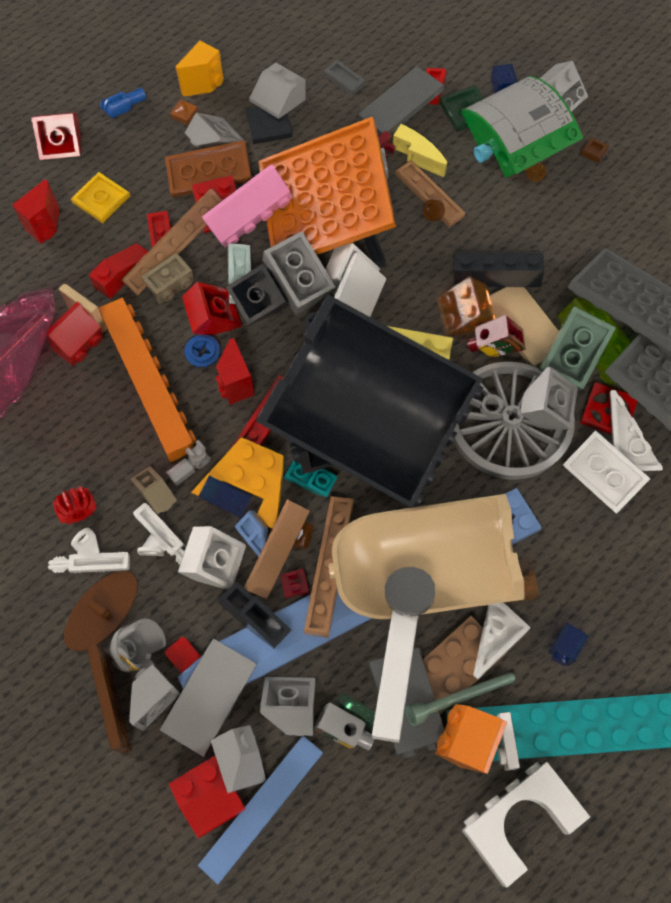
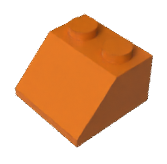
[435,704,507,774]

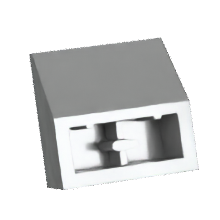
[539,61,588,112]

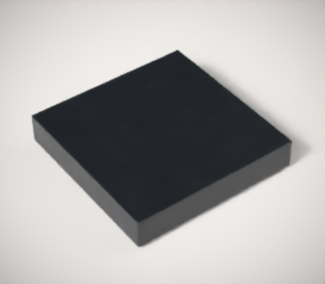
[245,106,292,144]

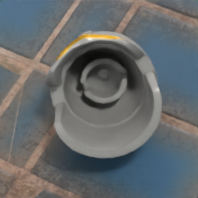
[110,619,166,672]

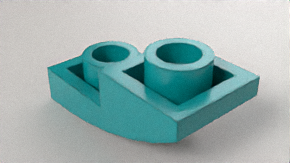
[284,460,337,498]

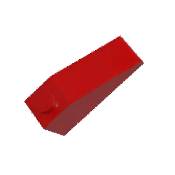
[89,243,148,299]

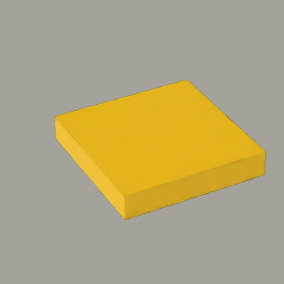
[71,172,130,223]

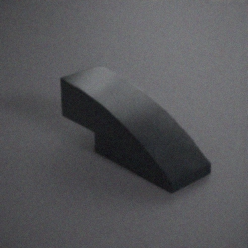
[219,581,292,649]

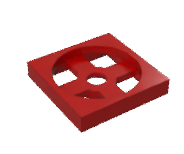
[580,382,637,435]

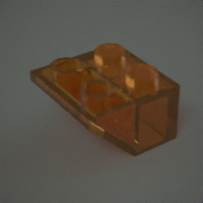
[436,277,495,336]

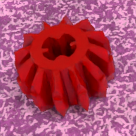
[53,487,96,524]

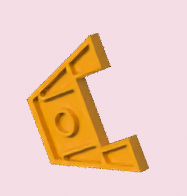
[191,437,285,529]

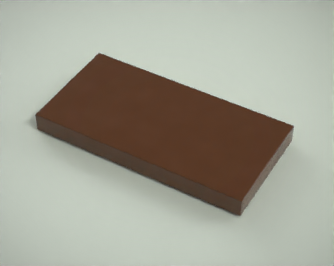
[87,644,132,754]

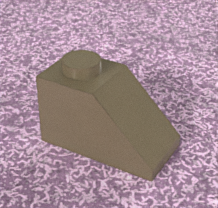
[131,466,177,514]

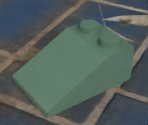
[538,306,615,391]

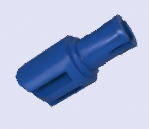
[100,87,146,118]

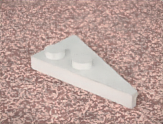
[610,390,663,471]
[473,603,531,679]

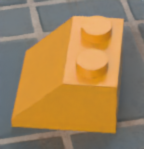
[176,41,224,96]

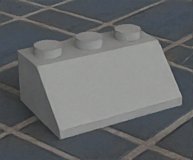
[262,231,336,315]

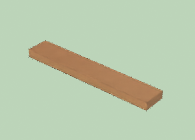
[121,189,222,295]
[304,496,355,638]

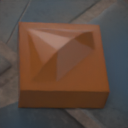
[170,100,198,125]

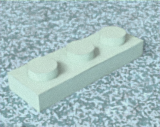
[228,243,251,304]

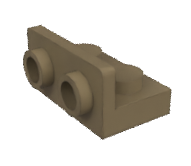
[141,253,194,304]

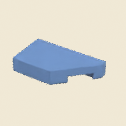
[235,510,268,557]

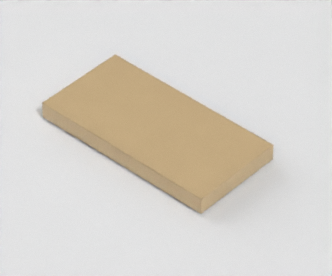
[482,287,559,367]

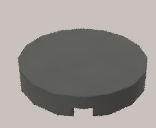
[385,567,435,617]

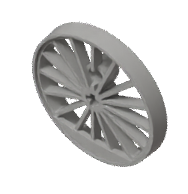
[453,362,575,480]

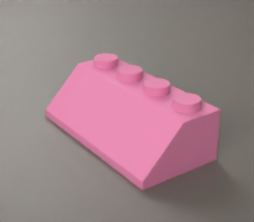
[202,164,293,248]

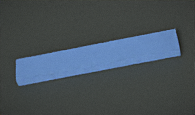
[198,736,323,884]

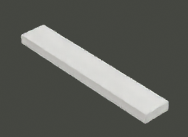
[372,611,418,743]

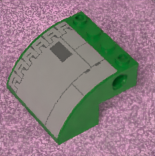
[461,76,583,179]

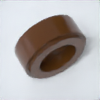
[423,199,445,221]

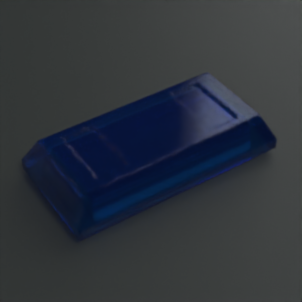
[198,475,251,518]

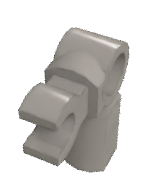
[166,440,211,486]

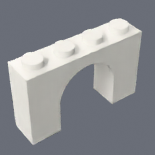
[462,762,590,888]

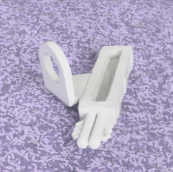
[133,503,185,564]
[48,528,130,573]

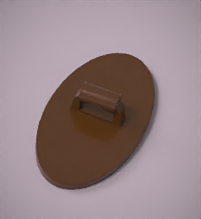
[64,571,138,652]

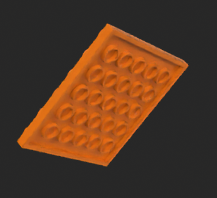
[258,117,396,255]

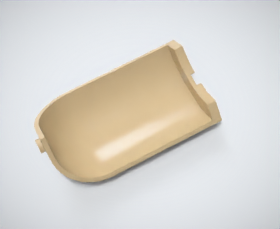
[328,494,524,619]

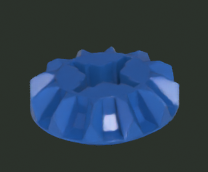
[184,335,220,368]

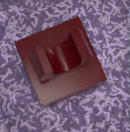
[378,131,395,160]
[280,568,309,599]

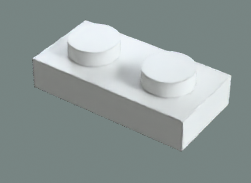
[496,712,520,771]

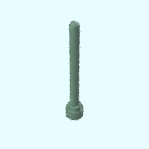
[405,673,515,726]

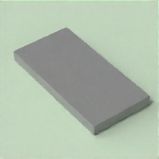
[160,639,258,757]

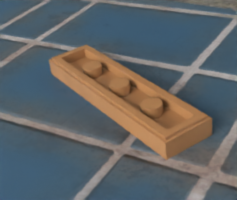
[395,160,465,227]
[244,500,310,599]

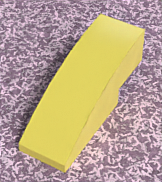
[393,124,447,177]

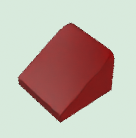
[164,636,201,674]

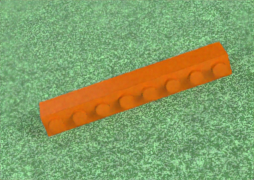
[98,298,196,463]

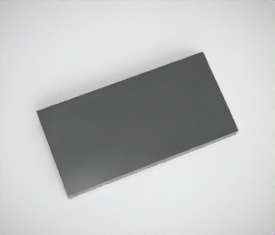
[358,66,444,135]

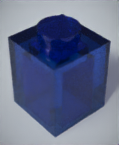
[490,64,518,93]
[548,623,589,666]

